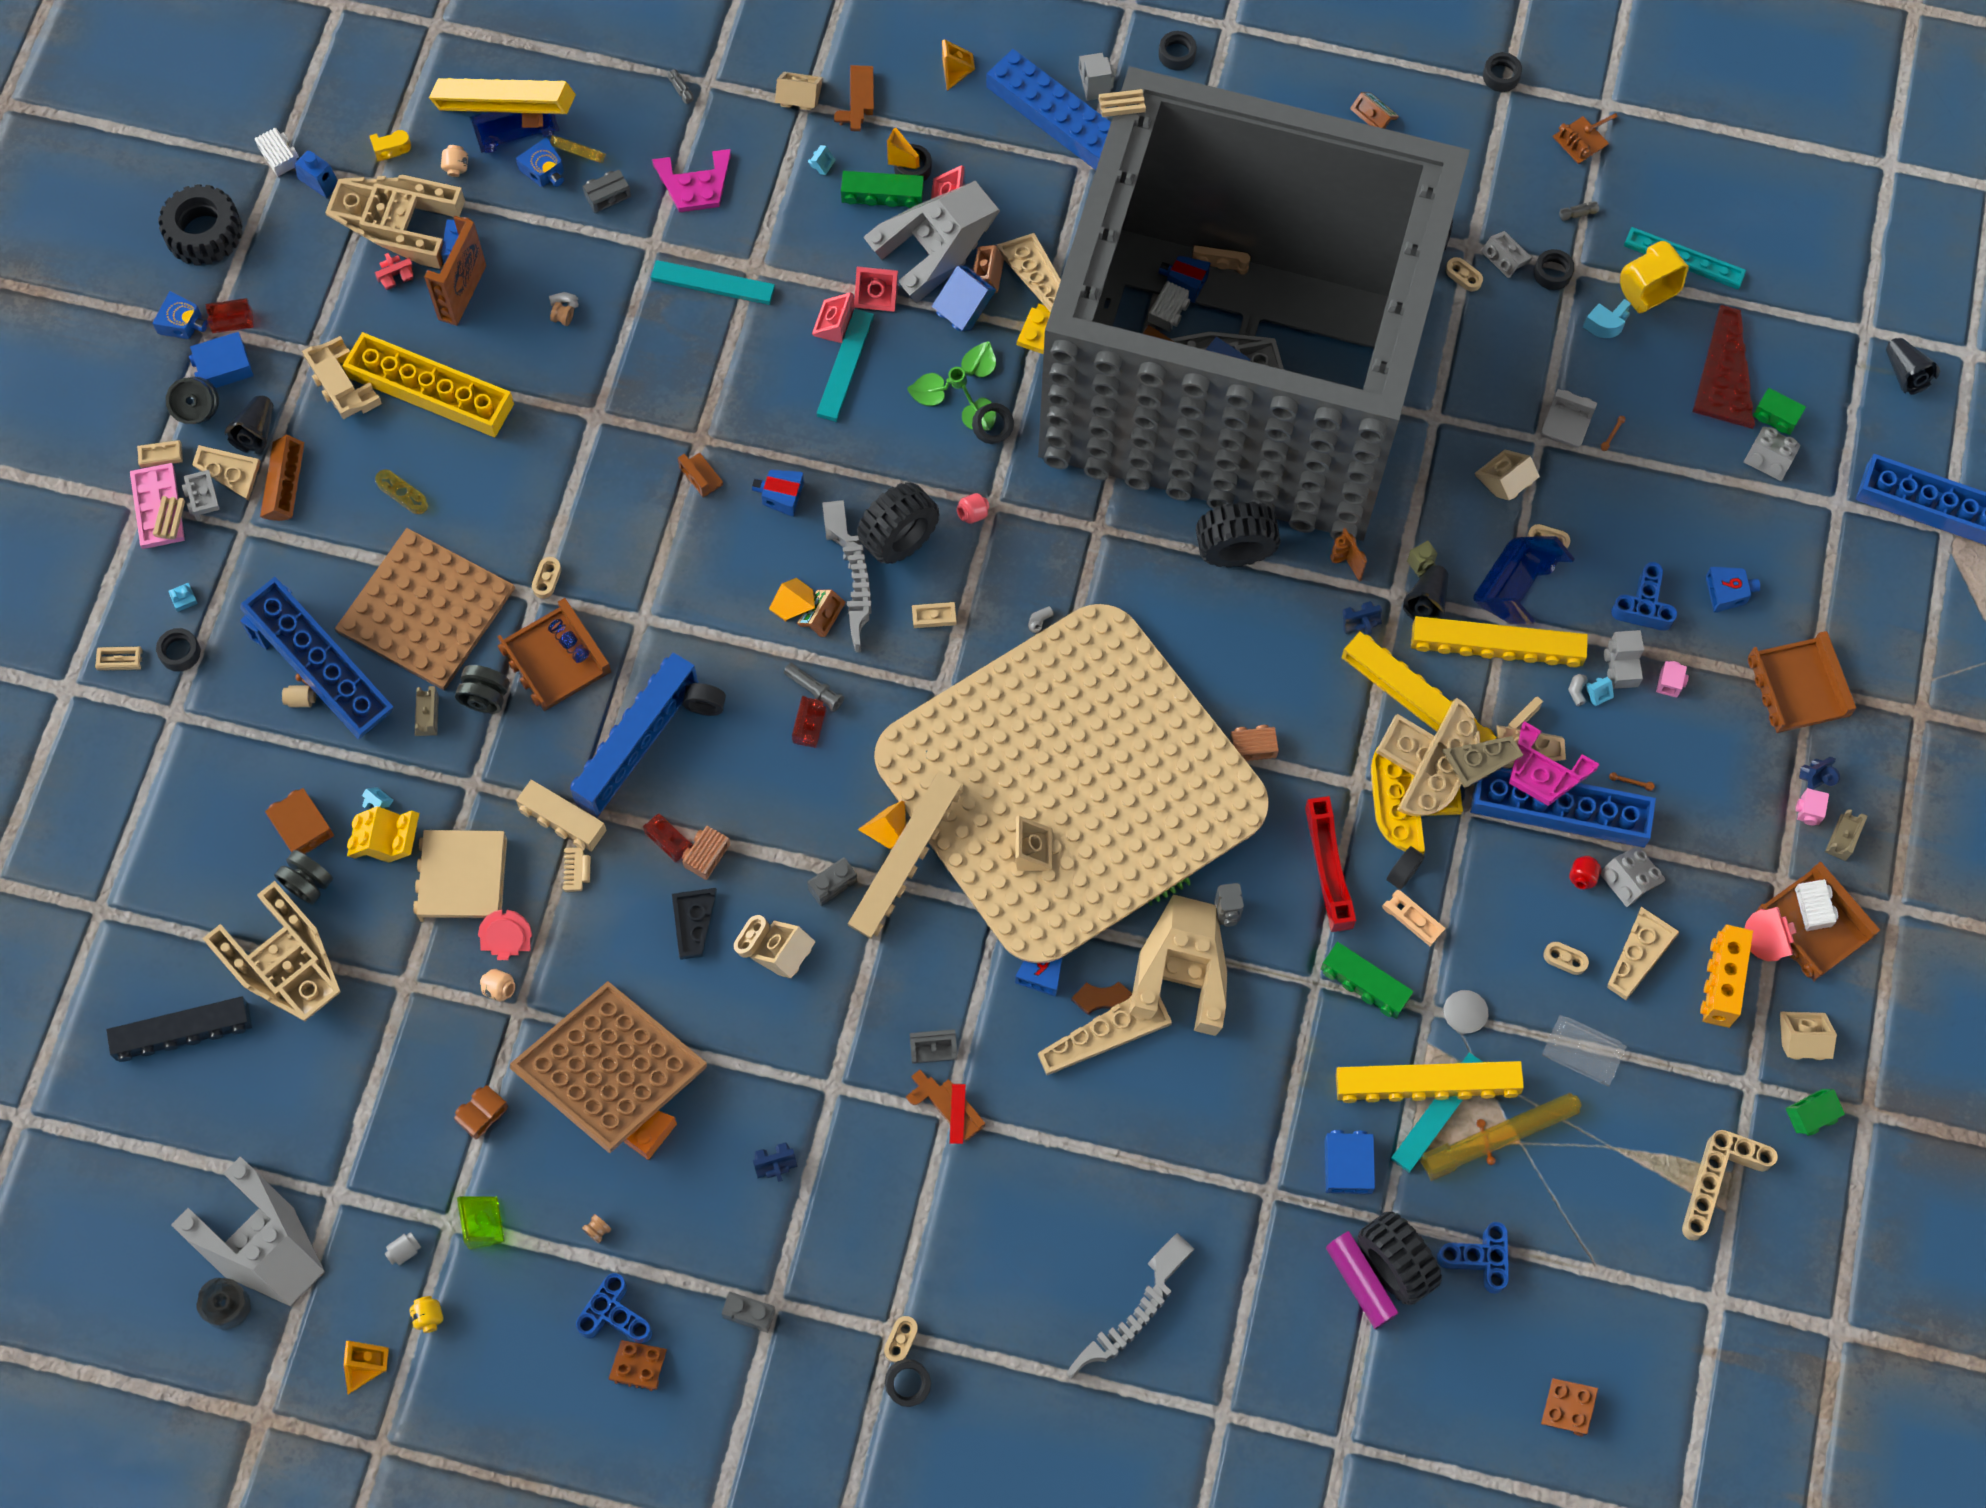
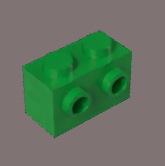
[1753,387,1806,435]
[1785,1089,1845,1136]

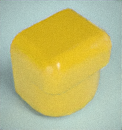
[1620,241,1688,313]

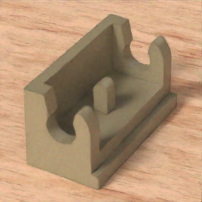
[415,686,439,736]
[1825,810,1867,861]

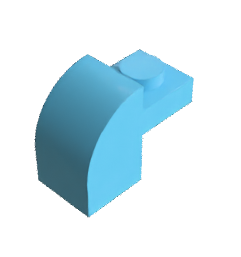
[1583,299,1631,338]

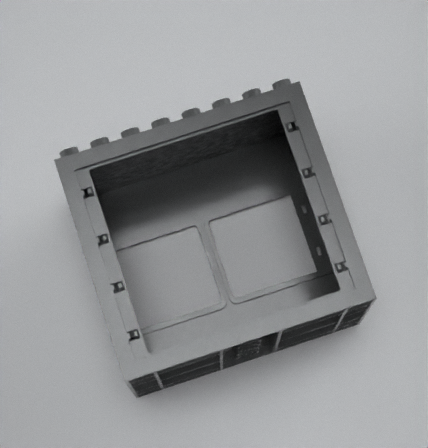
[1038,66,1470,541]

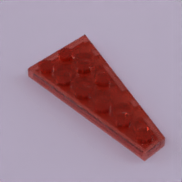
[1692,305,1755,429]

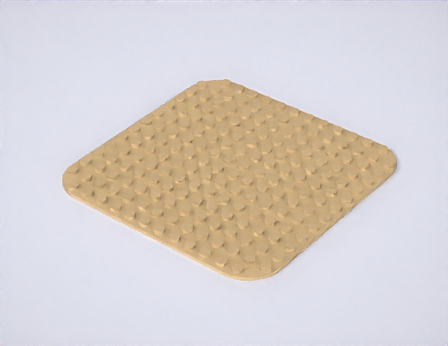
[874,604,1268,963]

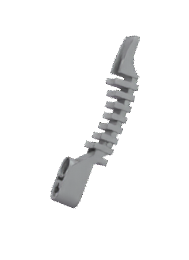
[822,500,871,652]
[1067,1233,1195,1380]

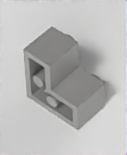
[1078,53,1115,101]
[1604,630,1644,689]

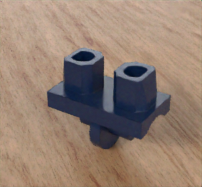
[1343,601,1382,635]
[1799,757,1840,790]
[753,1142,798,1182]

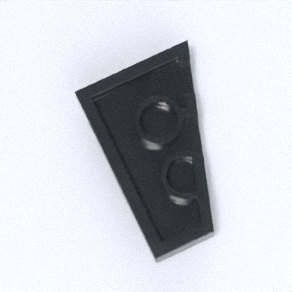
[672,888,717,960]

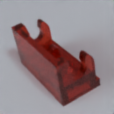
[206,298,254,333]
[792,696,826,748]
[643,813,693,863]

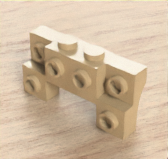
[302,336,382,419]

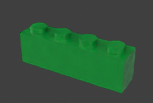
[841,171,924,208]
[1320,941,1414,1019]

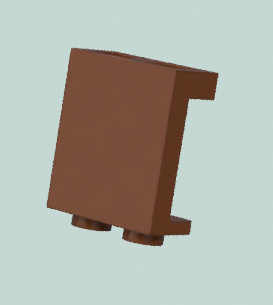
[265,788,334,854]

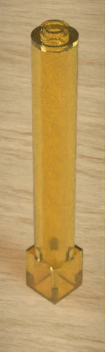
[1421,1093,1582,1181]

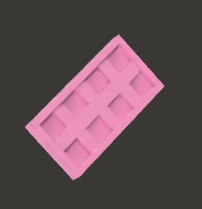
[130,463,185,549]

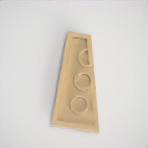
[1607,907,1679,1000]

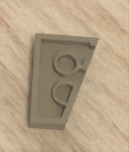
[1442,736,1523,788]

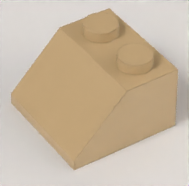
[775,72,823,110]
[1475,450,1540,500]
[750,921,815,978]
[1780,1012,1837,1060]

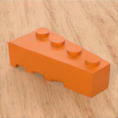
[624,1111,677,1160]

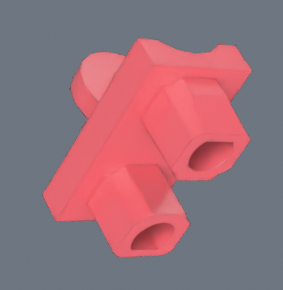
[375,253,414,290]

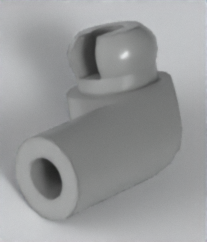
[549,292,579,308]
[1028,606,1053,633]
[1568,674,1588,706]

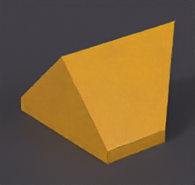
[942,39,975,91]
[887,128,919,169]
[769,578,815,622]
[857,801,906,849]
[344,1341,389,1394]

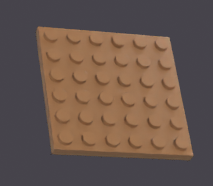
[335,528,515,691]
[510,981,707,1153]

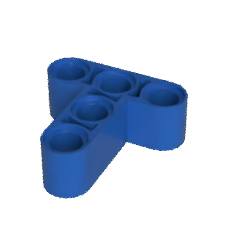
[1611,562,1677,631]
[1437,1222,1509,1294]
[576,1273,652,1344]

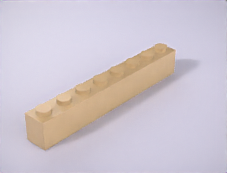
[848,771,963,939]

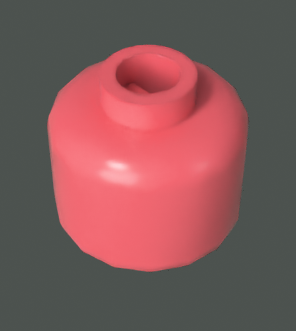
[957,493,989,524]

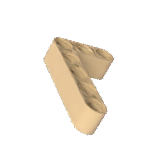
[1682,1130,1778,1241]

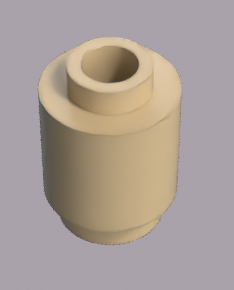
[282,686,316,707]

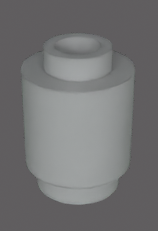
[384,1232,421,1266]

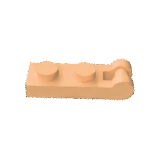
[1192,245,1250,274]
[1382,890,1446,946]

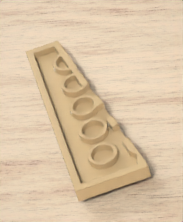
[997,233,1061,312]
[1038,996,1172,1075]

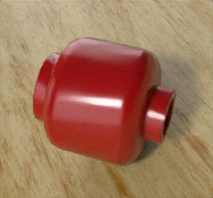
[1569,856,1601,889]

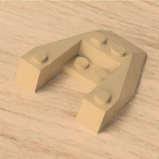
[325,175,465,269]
[202,881,341,1022]
[1129,895,1227,1036]

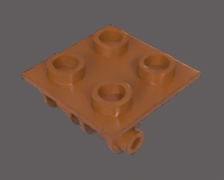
[1552,116,1609,164]
[1330,528,1367,582]
[609,1340,667,1391]
[1541,1378,1598,1436]

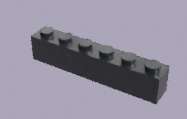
[106,996,252,1062]

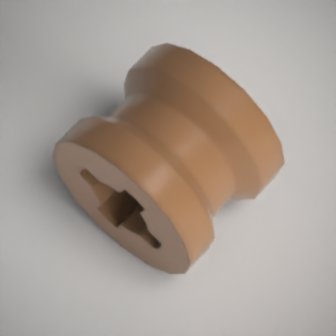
[550,302,574,326]
[582,1214,612,1244]

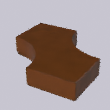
[1071,981,1132,1015]

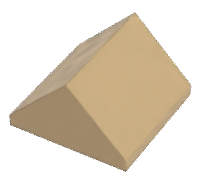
[1016,816,1052,871]

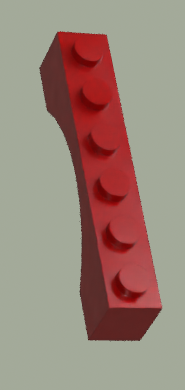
[1305,796,1356,932]

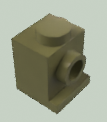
[1407,541,1438,578]

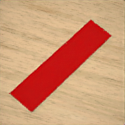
[949,1084,966,1144]

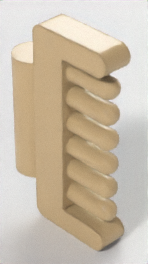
[563,847,591,892]

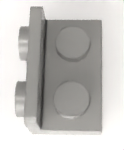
[1481,231,1532,278]
[182,470,220,521]

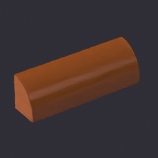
[260,435,305,521]

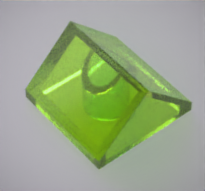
[457,1196,505,1250]

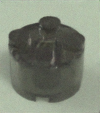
[196,1278,251,1331]

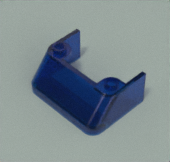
[469,112,559,153]
[1473,536,1575,624]

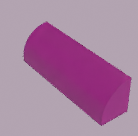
[1326,1231,1398,1329]

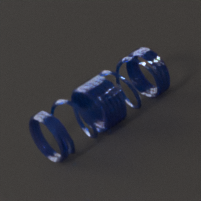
[548,619,590,663]

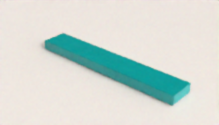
[1624,227,1747,290]
[651,260,775,305]
[816,309,874,422]
[1390,1052,1483,1173]

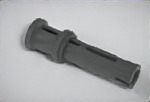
[784,663,844,712]

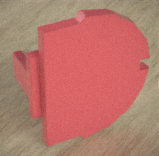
[1744,907,1796,961]
[478,910,532,960]

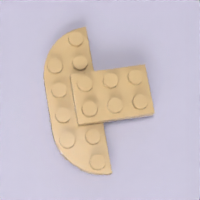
[1376,698,1480,816]

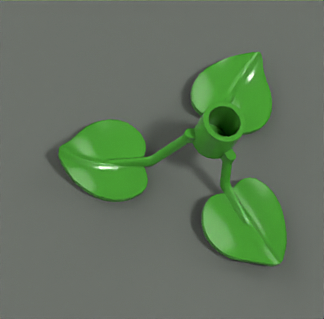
[907,341,996,431]

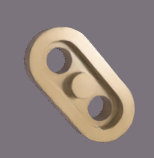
[1446,257,1483,291]
[1527,524,1570,553]
[532,557,561,599]
[734,915,770,958]
[1544,942,1589,975]
[884,1316,918,1363]

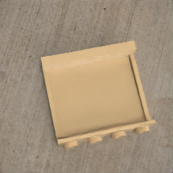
[414,830,507,922]

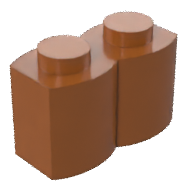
[454,1085,508,1140]

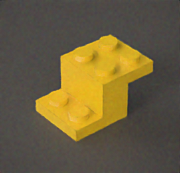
[1017,303,1051,354]
[347,806,420,863]

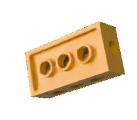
[1700,924,1753,1028]

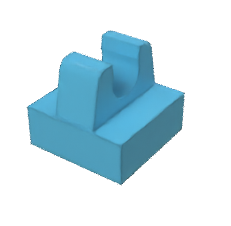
[808,145,836,175]
[168,583,198,612]
[1586,677,1614,706]
[362,787,393,809]

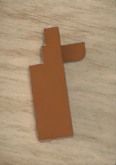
[834,65,874,132]
[905,1070,985,1142]

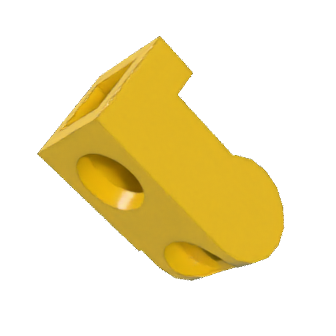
[369,130,411,162]

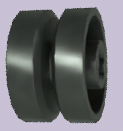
[166,377,219,424]
[455,665,510,714]
[274,850,333,905]

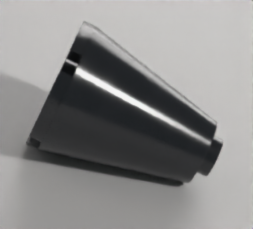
[1886,338,1940,395]
[225,395,274,454]
[1403,565,1449,620]

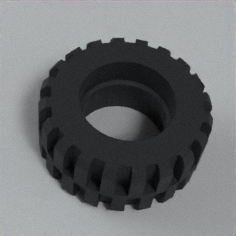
[158,184,243,265]
[857,482,940,564]
[1196,502,1281,567]
[1357,1211,1442,1305]

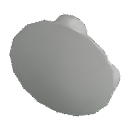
[1443,990,1488,1035]

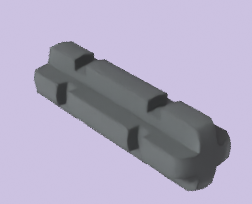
[667,69,694,104]
[1559,201,1599,221]

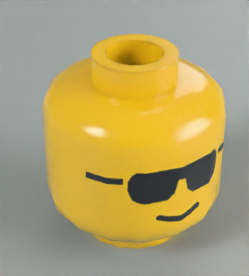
[409,1296,444,1333]

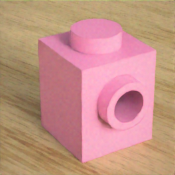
[1656,661,1689,698]
[1796,788,1829,826]

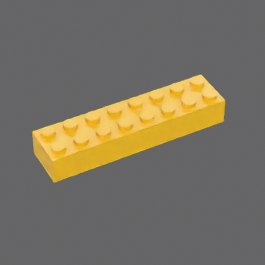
[342,332,514,438]

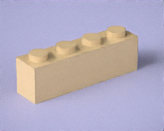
[516,780,607,852]

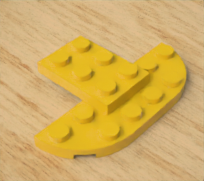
[1371,746,1463,854]

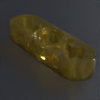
[550,135,606,163]
[375,469,428,514]

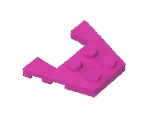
[652,149,731,212]
[1509,721,1599,805]

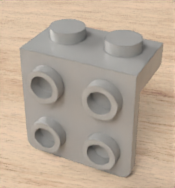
[1541,389,1597,448]
[1744,427,1801,481]
[1600,847,1665,907]

